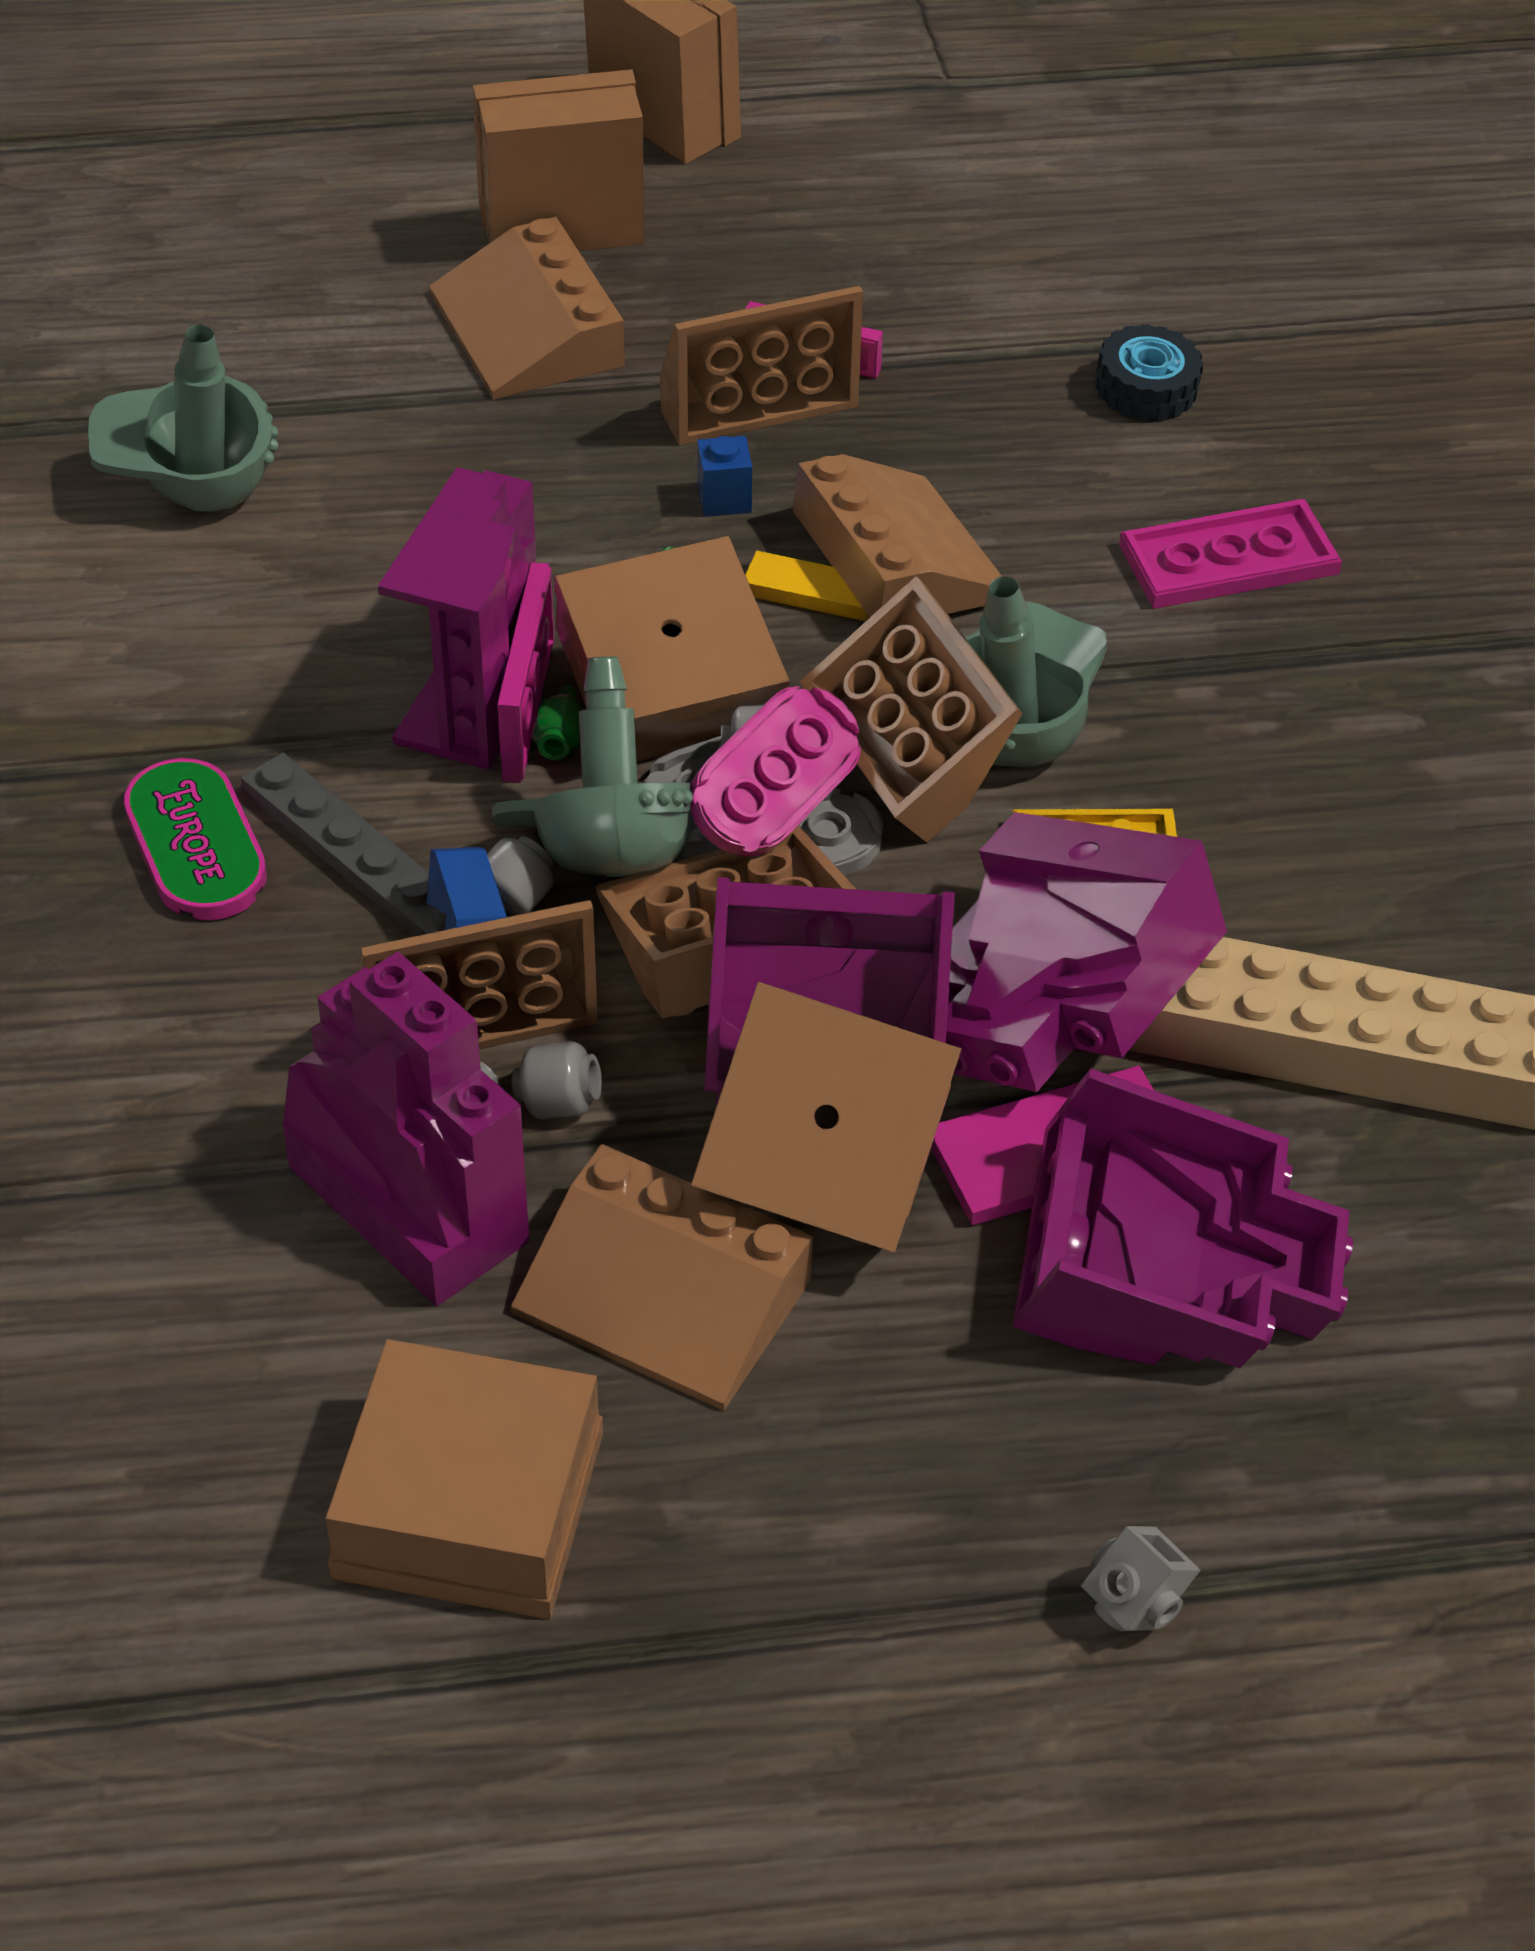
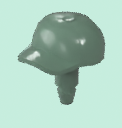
[88,324,279,513]
[965,576,1107,768]
[492,656,694,877]

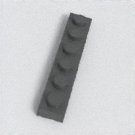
[241,752,446,937]

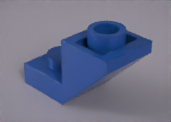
[427,847,507,930]

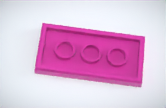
[1119,499,1342,609]
[497,562,555,783]
[931,1065,1154,1226]

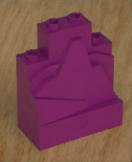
[378,467,536,770]
[946,812,1227,1092]
[704,877,955,1104]
[282,951,530,1307]
[1012,1068,1353,1369]

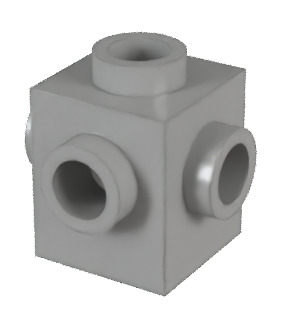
[1081,1526,1201,1631]

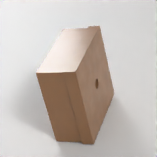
[583,0,741,165]
[473,69,644,251]
[554,536,789,763]
[691,982,962,1253]
[326,1339,603,1620]

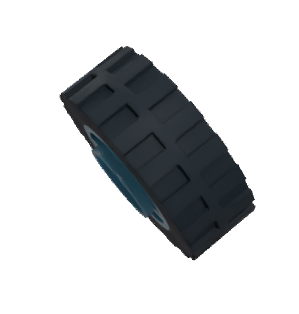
[1095,324,1203,421]

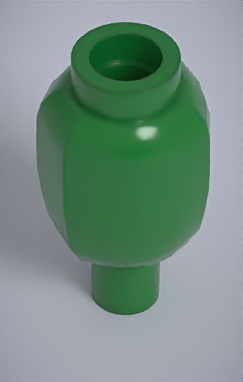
[531,685,584,760]

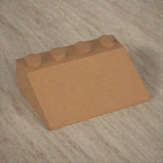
[429,217,625,400]
[660,286,863,446]
[793,454,1002,618]
[800,576,1023,843]
[596,826,857,1019]
[359,900,598,1049]
[511,1144,813,1411]

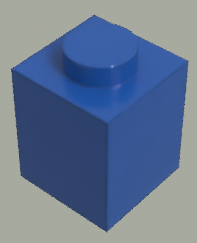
[697,436,752,517]

